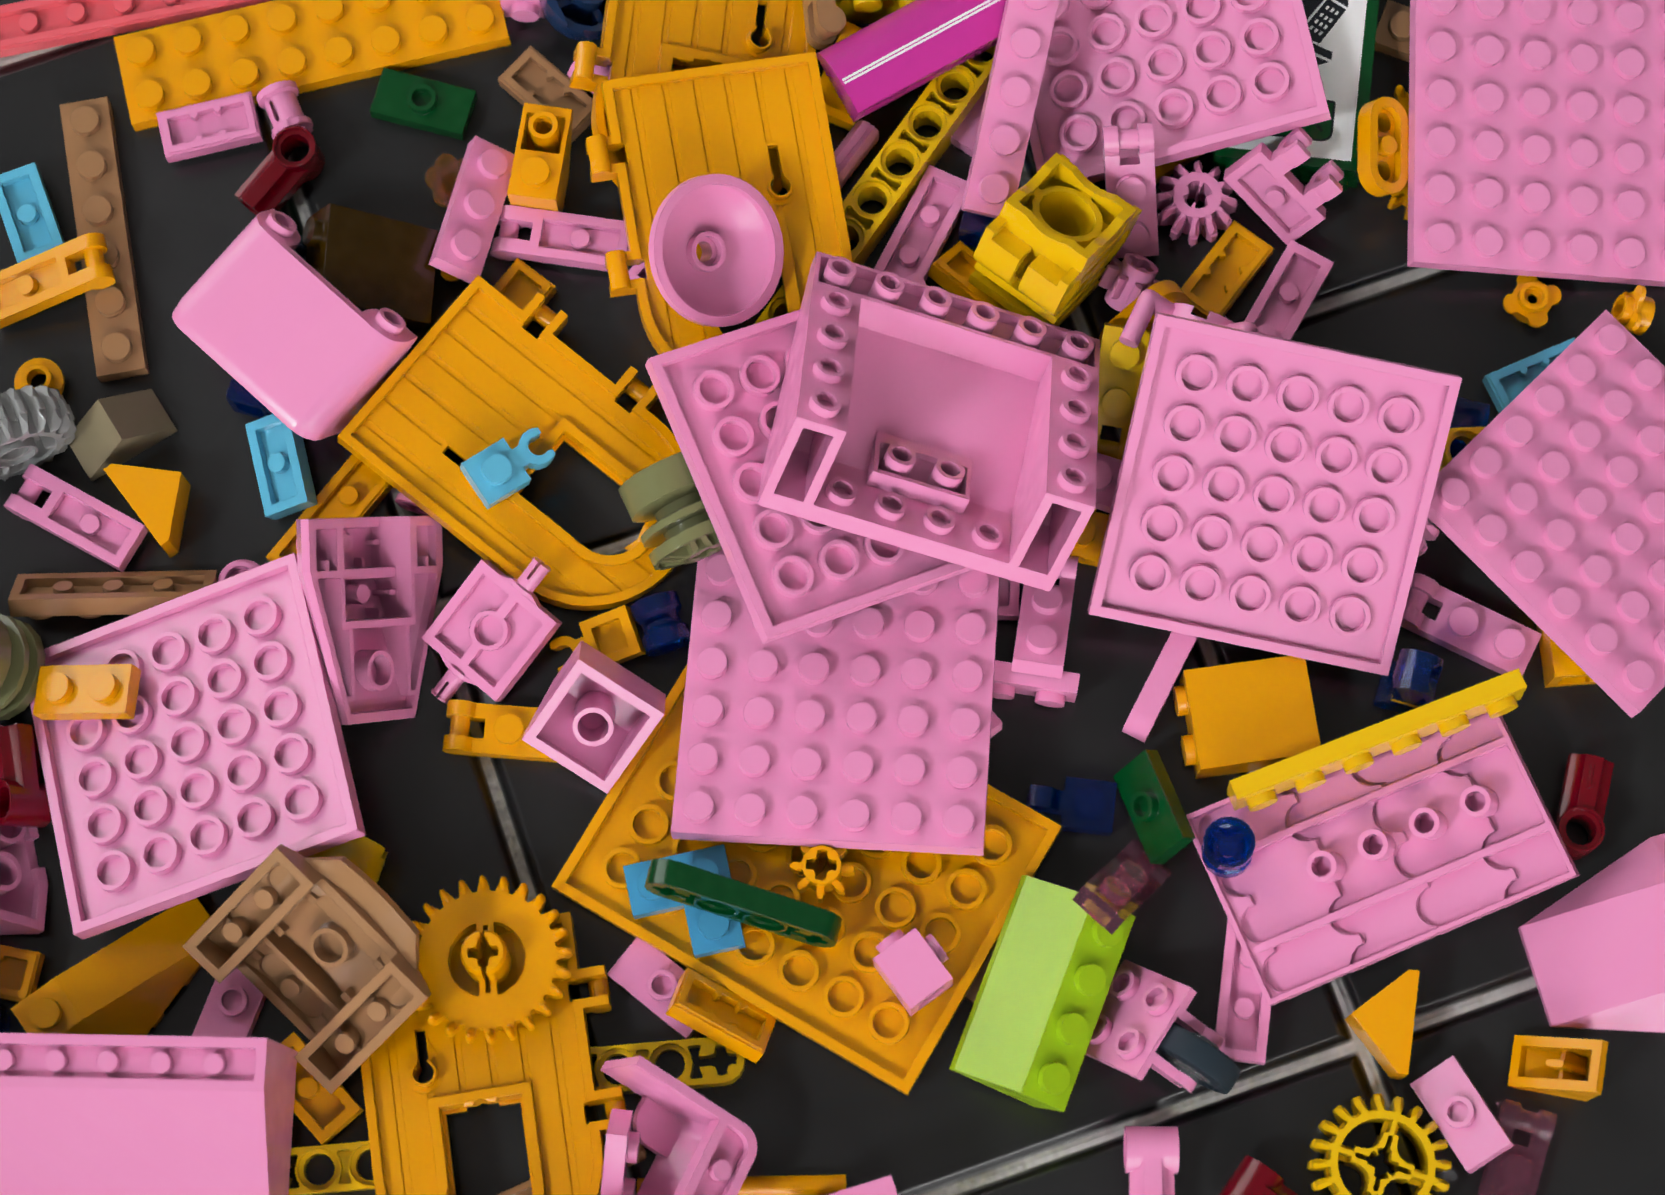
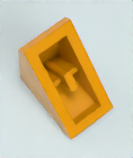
[104,463,191,558]
[1344,969,1420,1080]
[1507,1035,1608,1101]

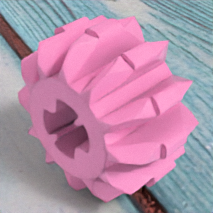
[1156,160,1238,247]

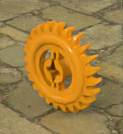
[412,875,573,1045]

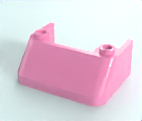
[601,1056,757,1195]

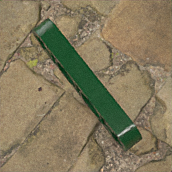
[644,858,842,947]

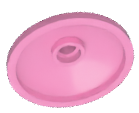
[649,174,784,327]

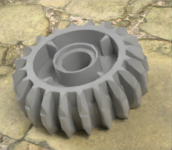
[0,385,77,481]

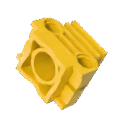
[968,152,1142,327]

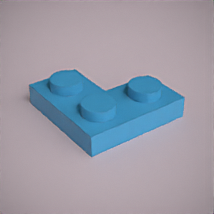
[623,844,746,959]

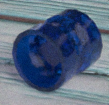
[630,591,690,657]
[1201,816,1256,878]

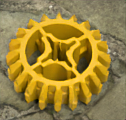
[1307,1093,1452,1195]

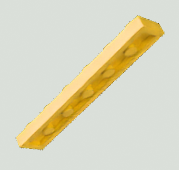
[1227,668,1527,812]

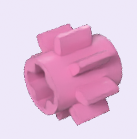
[1098,253,1159,312]

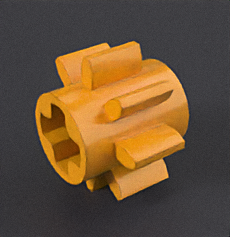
[790,845,855,903]

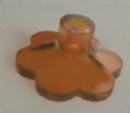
[425,154,463,208]

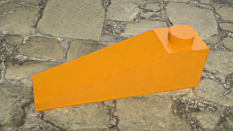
[11,898,211,1035]

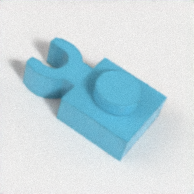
[460,427,556,510]

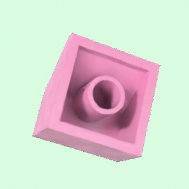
[522,640,666,794]

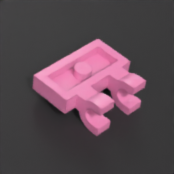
[1223,127,1344,245]

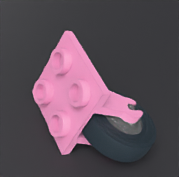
[1085,959,1241,1094]

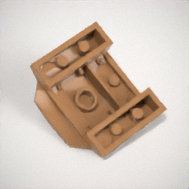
[182,844,432,1094]

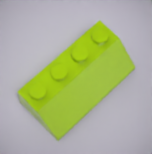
[949,875,1136,1112]

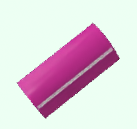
[816,0,1006,122]

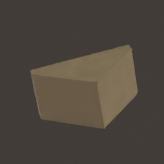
[69,389,177,482]

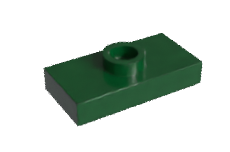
[370,68,478,141]
[1113,749,1196,864]

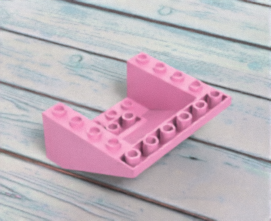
[757,251,1100,592]
[0,1033,297,1195]

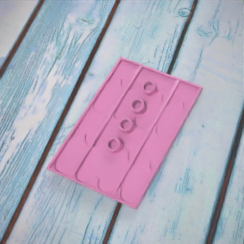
[1186,713,1580,1006]

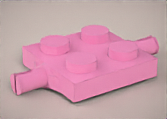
[421,557,562,704]

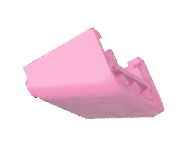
[172,209,418,441]

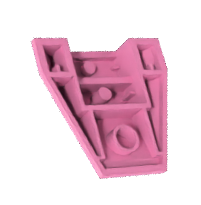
[296,516,443,725]
[1518,833,1665,1033]

